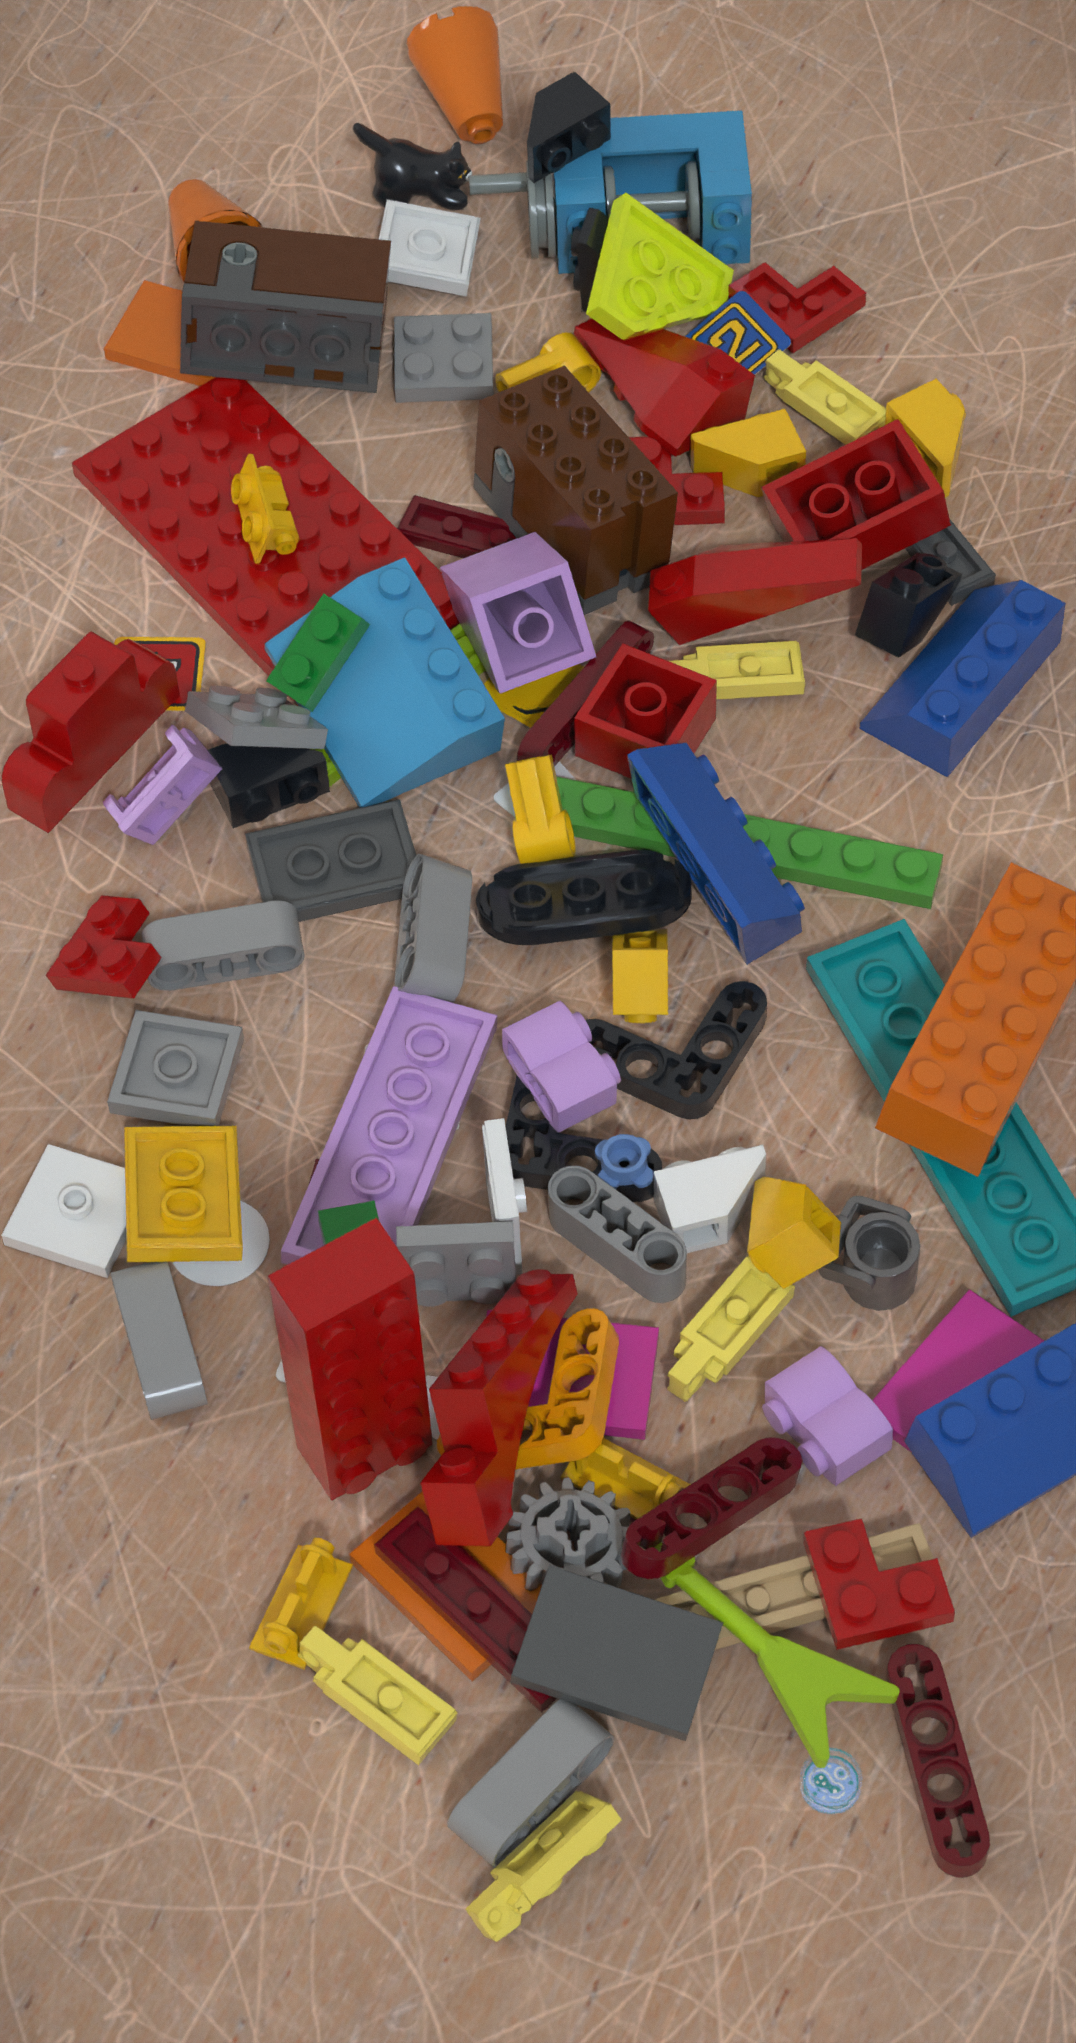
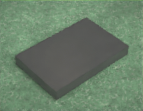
[245,799,416,922]
[510,1565,723,1741]

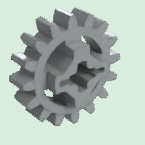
[505,1478,631,1591]

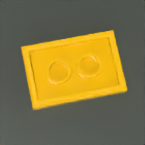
[124,1126,243,1262]

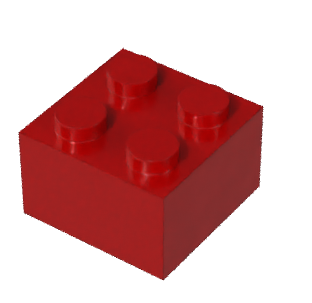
[574,643,717,779]

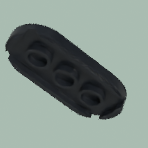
[476,850,692,945]

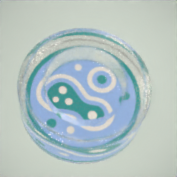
[800,1748,862,1814]

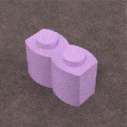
[502,1001,621,1133]
[762,1346,893,1486]

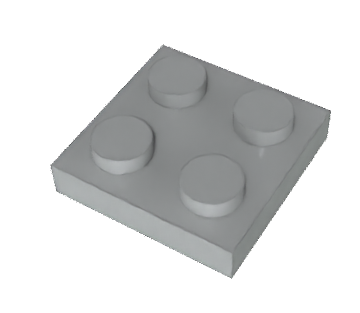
[394,313,494,403]
[185,686,328,749]
[107,1010,244,1126]
[396,1221,516,1307]

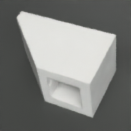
[654,1145,766,1253]

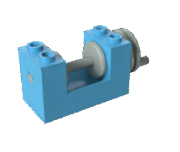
[469,110,752,274]

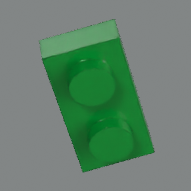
[266,593,370,712]

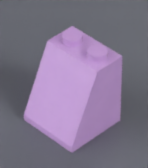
[440,532,596,693]

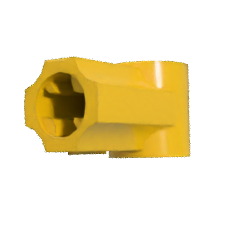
[495,332,601,392]
[505,755,576,864]

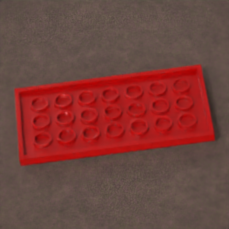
[72,377,459,706]

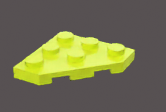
[586,193,734,340]

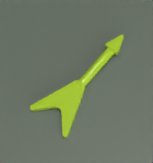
[645,1542,899,1769]

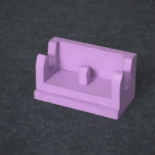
[103,725,222,845]

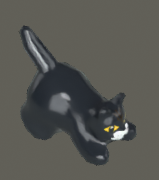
[353,123,472,210]

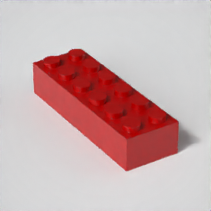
[268,1217,433,1501]

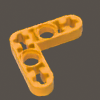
[437,1308,619,1469]

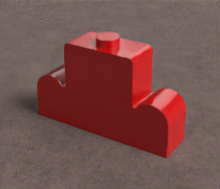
[2,631,180,833]

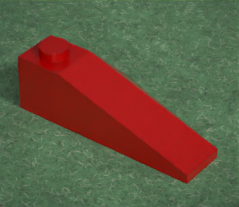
[574,319,755,457]
[648,538,862,645]

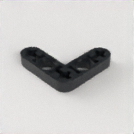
[586,981,767,1120]
[506,1076,662,1202]

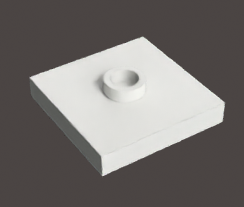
[379,200,481,296]
[482,1118,527,1275]
[1,1144,126,1278]

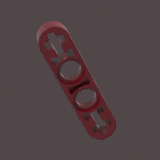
[516,620,654,767]
[621,1437,802,1579]
[886,1644,990,1878]

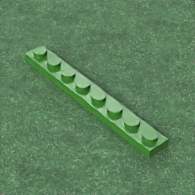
[515,777,943,909]

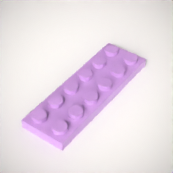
[281,986,497,1265]

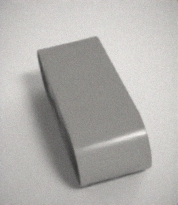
[394,854,472,1003]
[142,901,305,991]
[548,1166,687,1303]
[110,1262,208,1420]
[447,1699,614,1868]

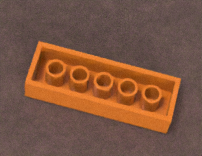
[875,862,1076,1177]

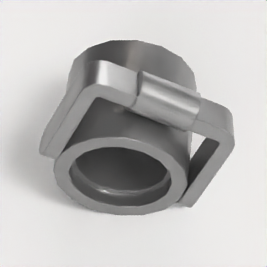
[818,1196,920,1311]

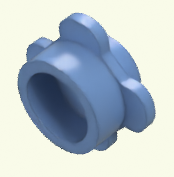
[595,1134,654,1189]

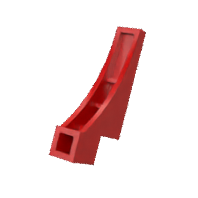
[420,1269,578,1547]

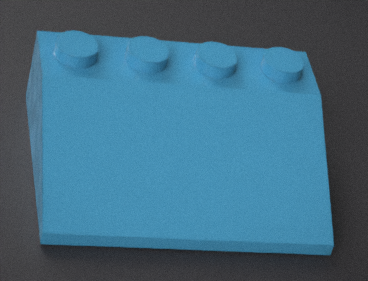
[265,557,505,808]

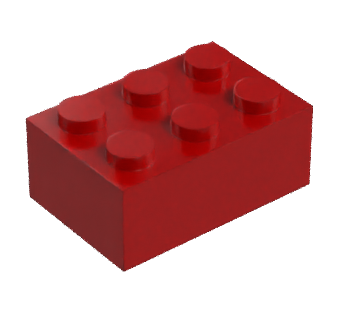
[762,419,951,570]

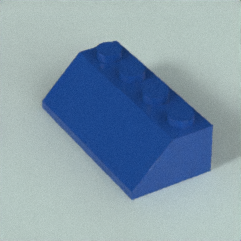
[860,580,1066,777]
[627,743,805,965]
[904,1323,1076,1538]

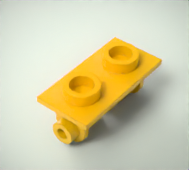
[231,454,299,564]
[560,1438,690,1520]
[249,1538,353,1670]

